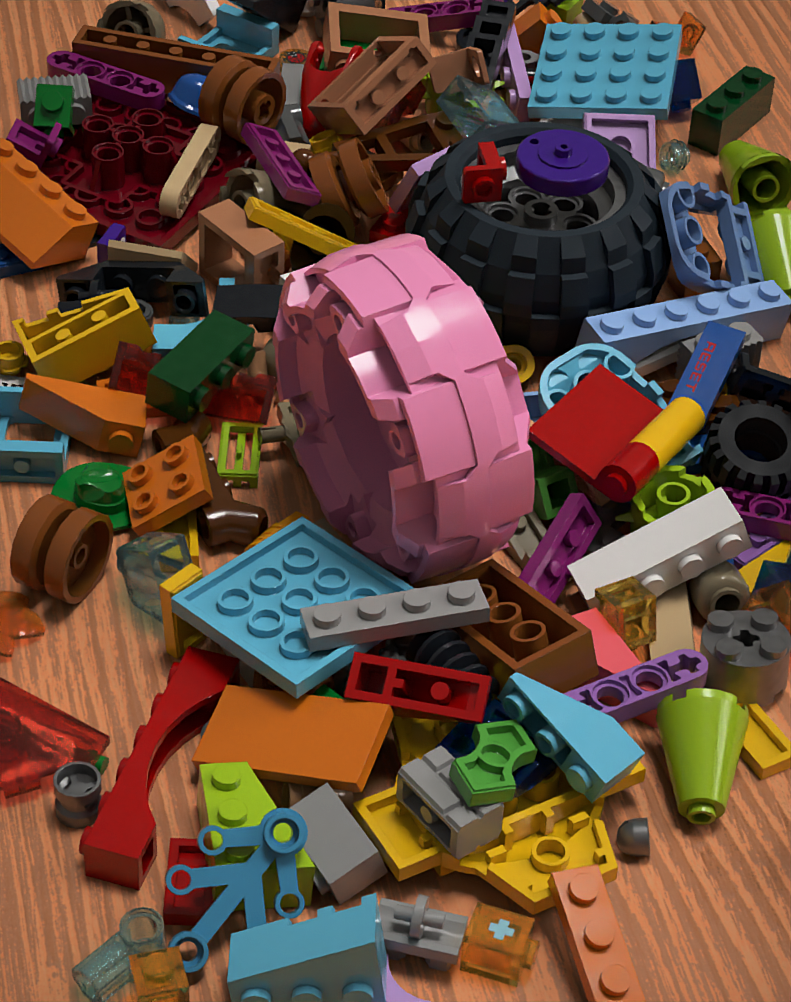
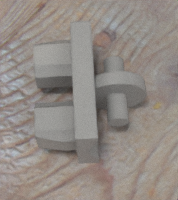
[379,894,468,971]

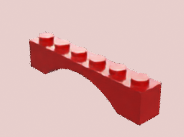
[79,646,240,890]

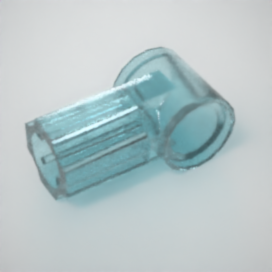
[72,907,168,1002]

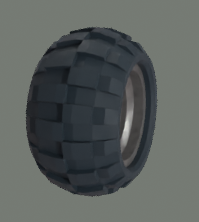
[405,122,671,356]

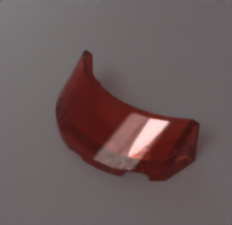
[108,341,278,425]

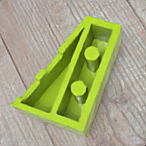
[197,762,315,911]

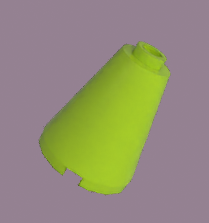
[719,140,791,221]
[751,208,791,314]
[656,688,749,825]

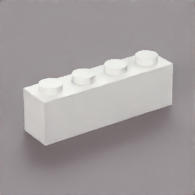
[567,487,753,621]

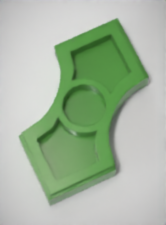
[449,719,537,807]

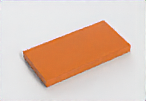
[191,684,395,793]

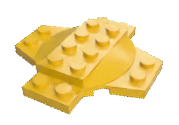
[352,696,646,915]

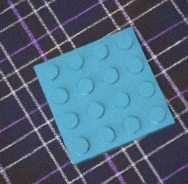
[527,22,682,120]
[171,516,414,699]

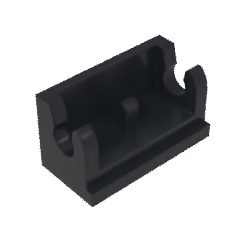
[726,351,791,414]

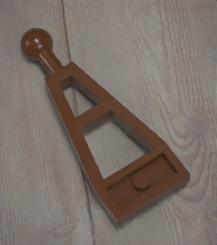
[293,110,471,176]

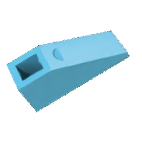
[497,672,645,803]

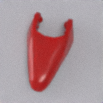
[300,41,364,140]

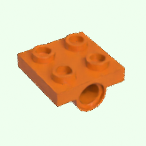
[122,434,213,539]

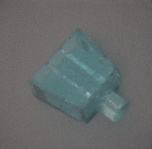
[436,75,519,138]
[116,531,193,624]

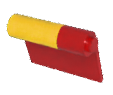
[529,364,705,503]

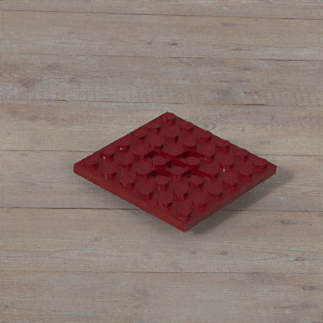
[38,94,257,250]

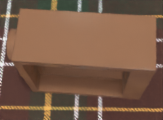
[198,199,285,287]

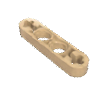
[159,123,221,219]

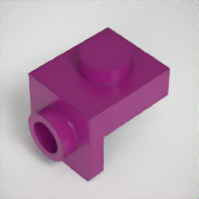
[6,118,63,169]

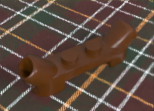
[152,411,268,547]

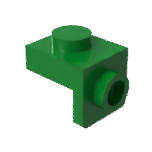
[33,84,75,140]

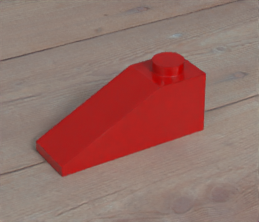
[344,651,492,724]

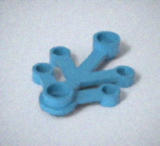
[165,808,308,973]

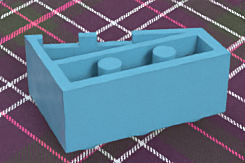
[227,893,387,1002]

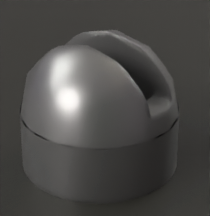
[616,817,650,857]

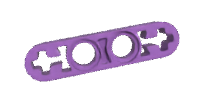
[563,649,708,723]

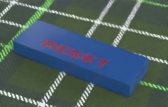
[668,321,746,428]

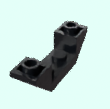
[56,260,209,317]

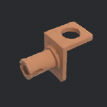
[429,47,490,93]

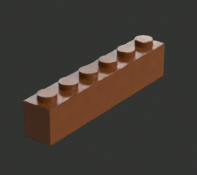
[72,25,280,94]

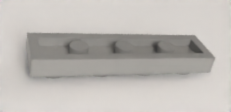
[300,579,490,652]

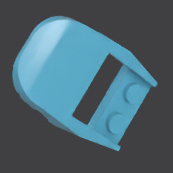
[538,343,703,503]

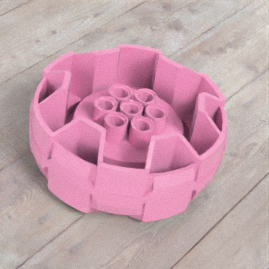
[272,233,535,584]

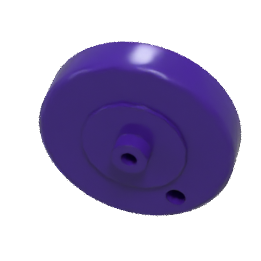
[515,129,610,197]

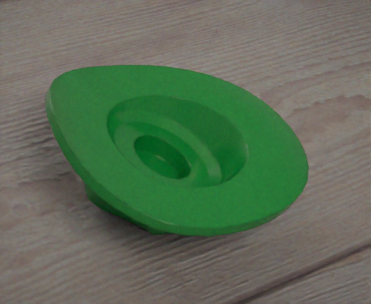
[51,462,132,531]

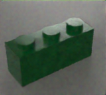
[688,65,775,156]
[145,309,256,423]

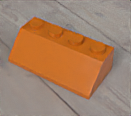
[0,138,99,269]

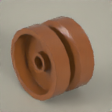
[198,55,286,146]
[308,137,389,227]
[10,494,113,604]

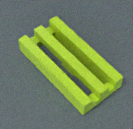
[217,422,263,488]

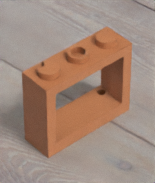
[322,2,431,91]
[307,36,438,135]

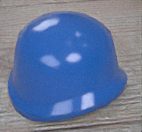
[167,73,207,117]

